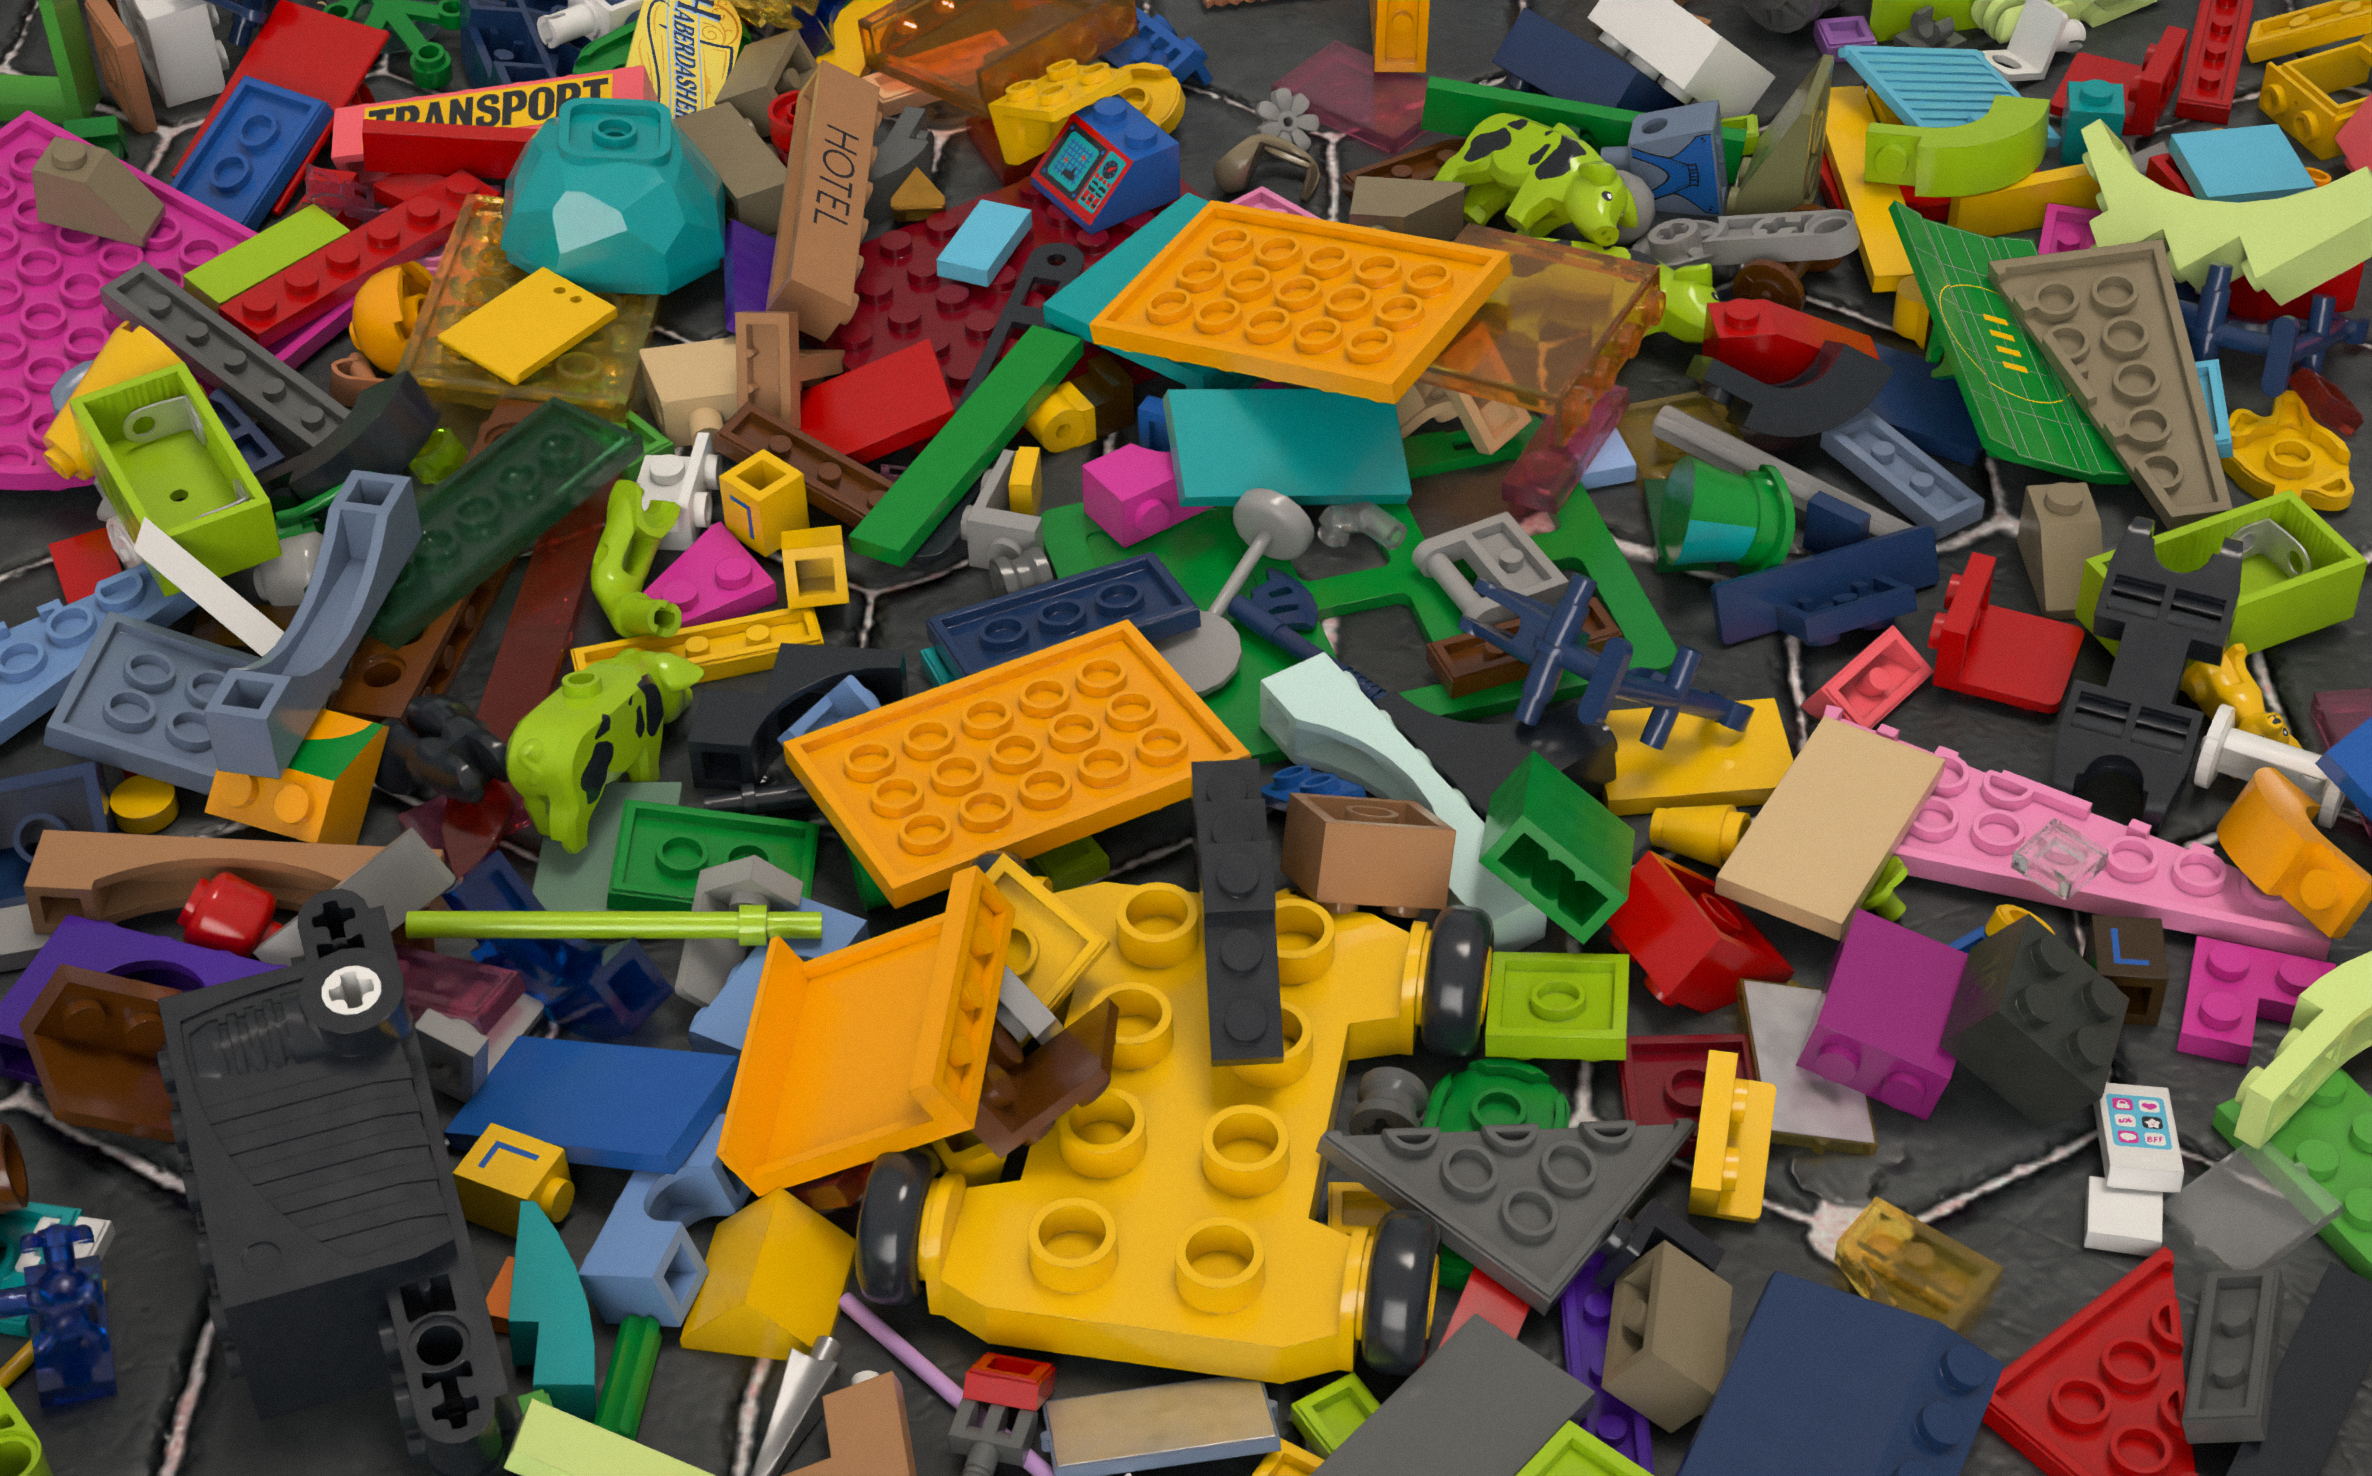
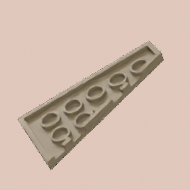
[1988,239,2233,531]

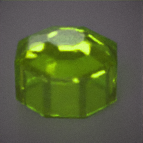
[408,427,468,485]

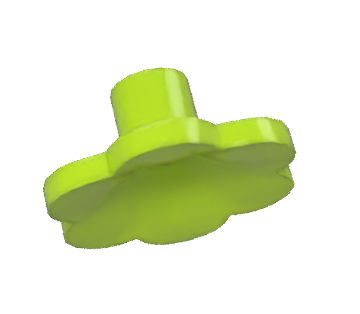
[1859,856,1908,922]

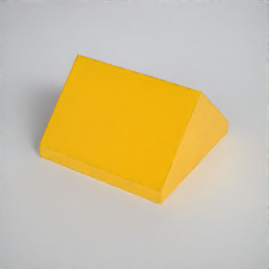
[680,1186,856,1361]

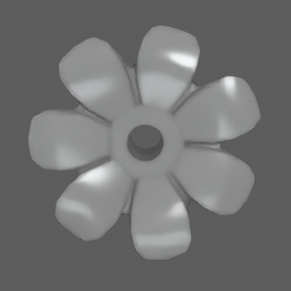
[1255,88,1319,151]

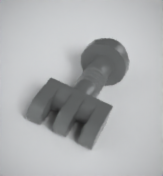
[948,1398,1038,1476]

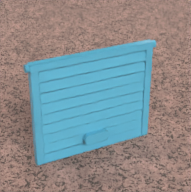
[1838,45,2062,147]

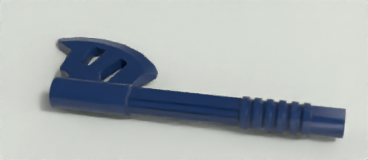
[1228,567,1388,704]

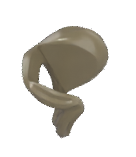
[1213,134,1320,202]

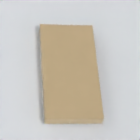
[1714,716,1946,941]

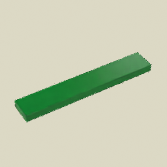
[1421,76,1747,184]
[848,325,1084,567]

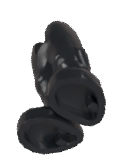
[374,694,510,805]

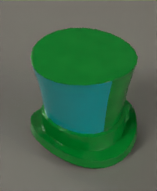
[1660,455,1795,576]

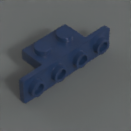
[1710,524,1940,646]

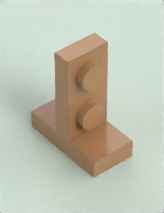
[735,311,845,429]

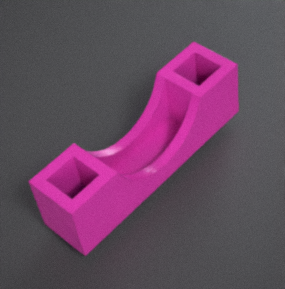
[1082,380,1287,548]

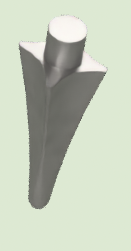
[750,1335,844,1476]

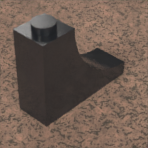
[1374,690,1618,823]

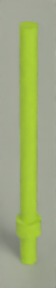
[405,905,823,946]

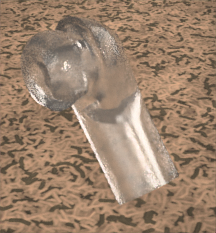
[1318,501,1407,550]

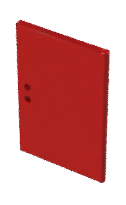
[171,0,390,217]

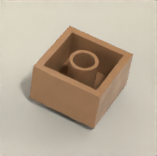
[1280,792,1456,918]

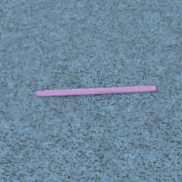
[839,1292,1054,1476]

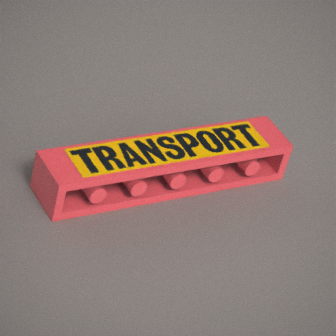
[331,65,658,190]

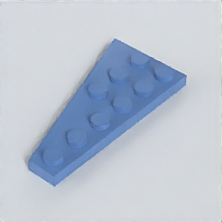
[0,563,198,745]

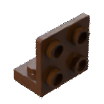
[19,963,183,1143]
[970,998,1119,1159]

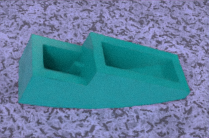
[508,1201,598,1424]

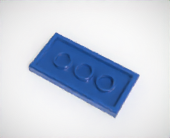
[444,1036,739,1175]

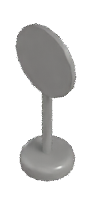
[1150,488,1314,697]

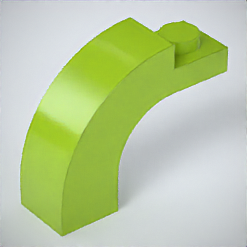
[1864,95,2050,197]

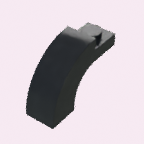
[1685,340,1895,437]
[255,370,442,526]

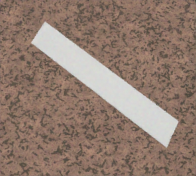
[133,516,343,709]

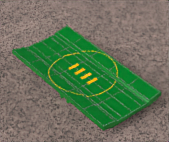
[1888,200,2132,484]

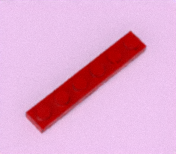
[218,169,501,348]

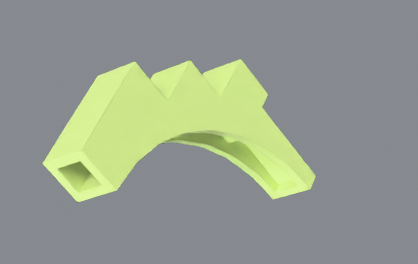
[2081,119,2372,306]

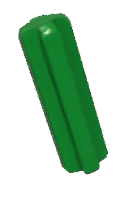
[593,1314,662,1441]

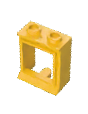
[2258,32,2372,161]

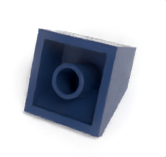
[0,761,116,909]

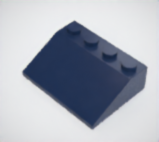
[1675,1271,2005,1476]

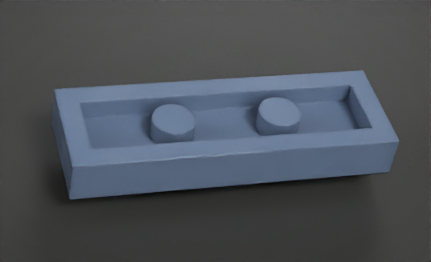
[1820,408,1985,540]

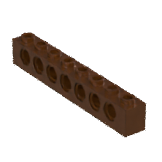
[326,398,574,736]

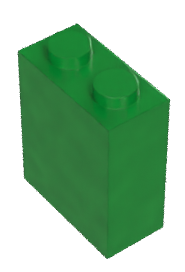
[1478,750,1635,945]

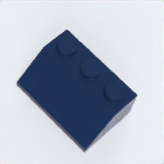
[1491,7,1684,113]

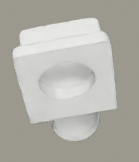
[537,0,644,49]
[1981,0,2086,82]

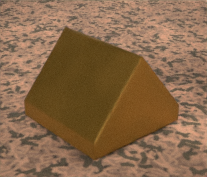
[891,166,948,222]

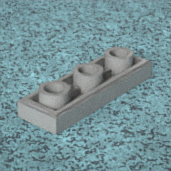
[253,827,456,966]

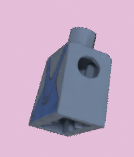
[1600,100,1728,217]

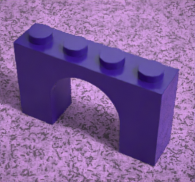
[0,914,288,1097]

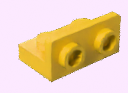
[1687,1049,1776,1223]

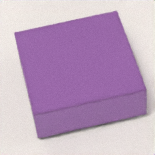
[1813,15,1878,63]

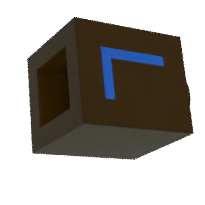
[2083,915,2169,1026]

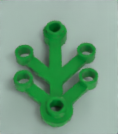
[323,0,461,89]

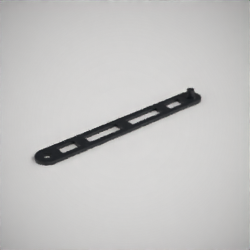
[909,243,1084,566]

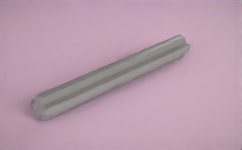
[1651,405,1913,539]

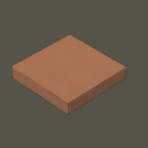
[84,0,158,135]

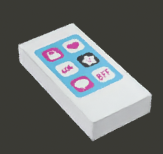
[2093,1083,2184,1193]

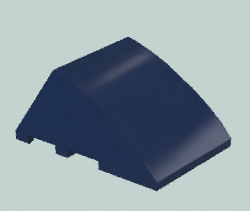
[459,0,592,89]

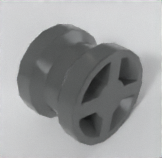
[989,546,1054,598]
[1349,1066,1428,1136]

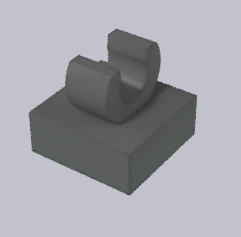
[1893,5,1968,49]

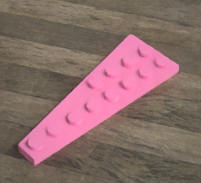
[1823,705,2332,961]

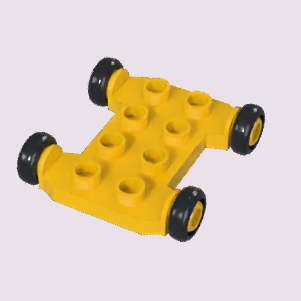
[855,850,1494,1384]

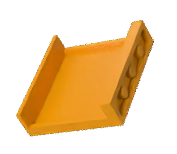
[716,865,1016,1197]

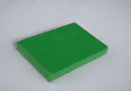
[607,799,820,912]

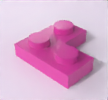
[2176,936,2336,1066]

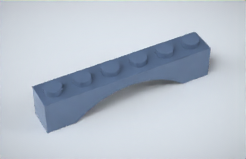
[203,470,422,779]

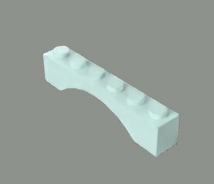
[1259,652,1547,952]

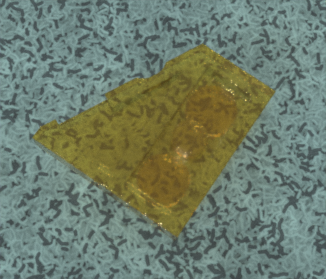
[1834,1196,2004,1334]

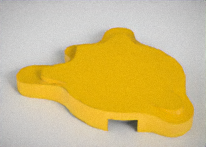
[2220,390,2354,511]

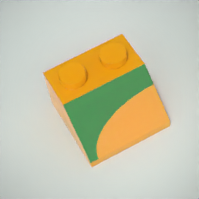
[204,708,389,845]

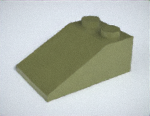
[1726,54,1835,216]

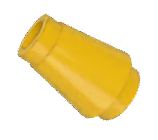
[1649,804,1752,869]

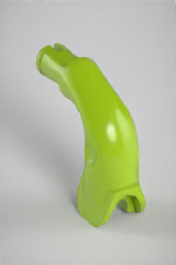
[591,479,682,639]

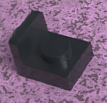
[1593,1198,1725,1289]

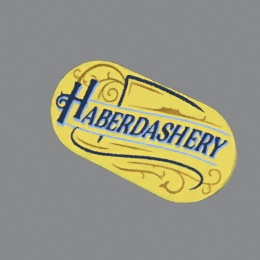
[625,0,742,119]

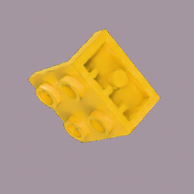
[988,59,1133,166]

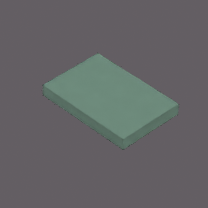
[528,782,685,911]

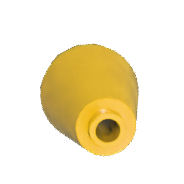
[42,321,210,481]

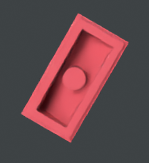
[1800,625,1934,729]

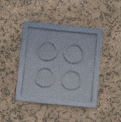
[43,611,261,795]

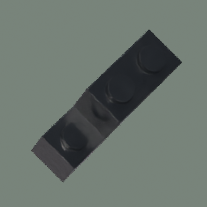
[687,643,909,791]

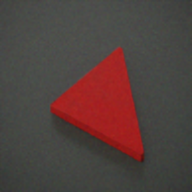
[1982,1246,2198,1476]

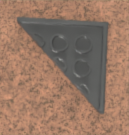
[1316,1118,1698,1316]

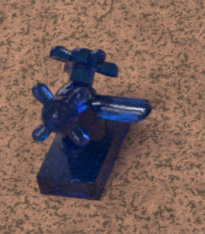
[0,1224,118,1408]

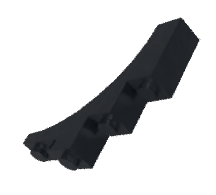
[1190,759,1284,1067]

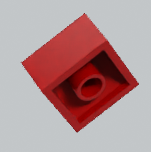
[1606,850,1795,1014]

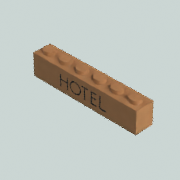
[765,60,882,342]

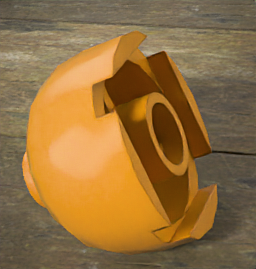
[349,261,455,376]

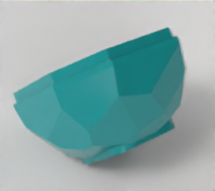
[501,97,725,295]

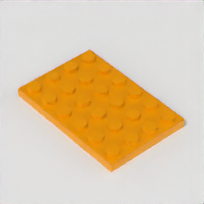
[1089,200,1511,405]
[783,619,1251,909]

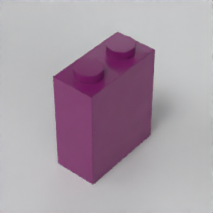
[1796,908,1969,1121]

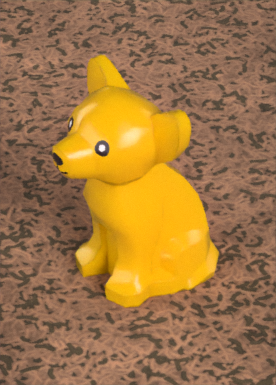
[2180,643,2302,779]

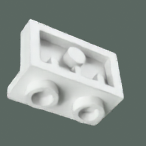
[636,432,723,551]

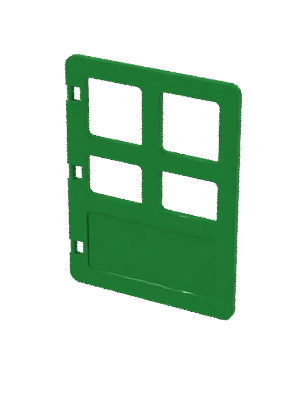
[1039,415,1678,765]

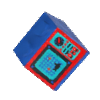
[1030,94,1180,235]

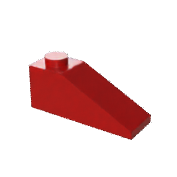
[1702,298,1880,384]

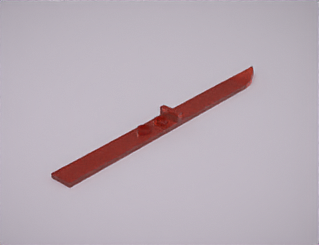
[442,409,640,888]

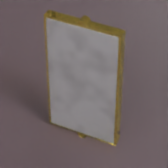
[1736,978,1878,1156]

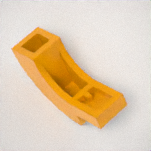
[2216,767,2372,939]

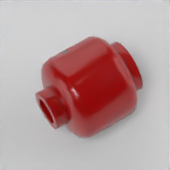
[176,872,284,959]

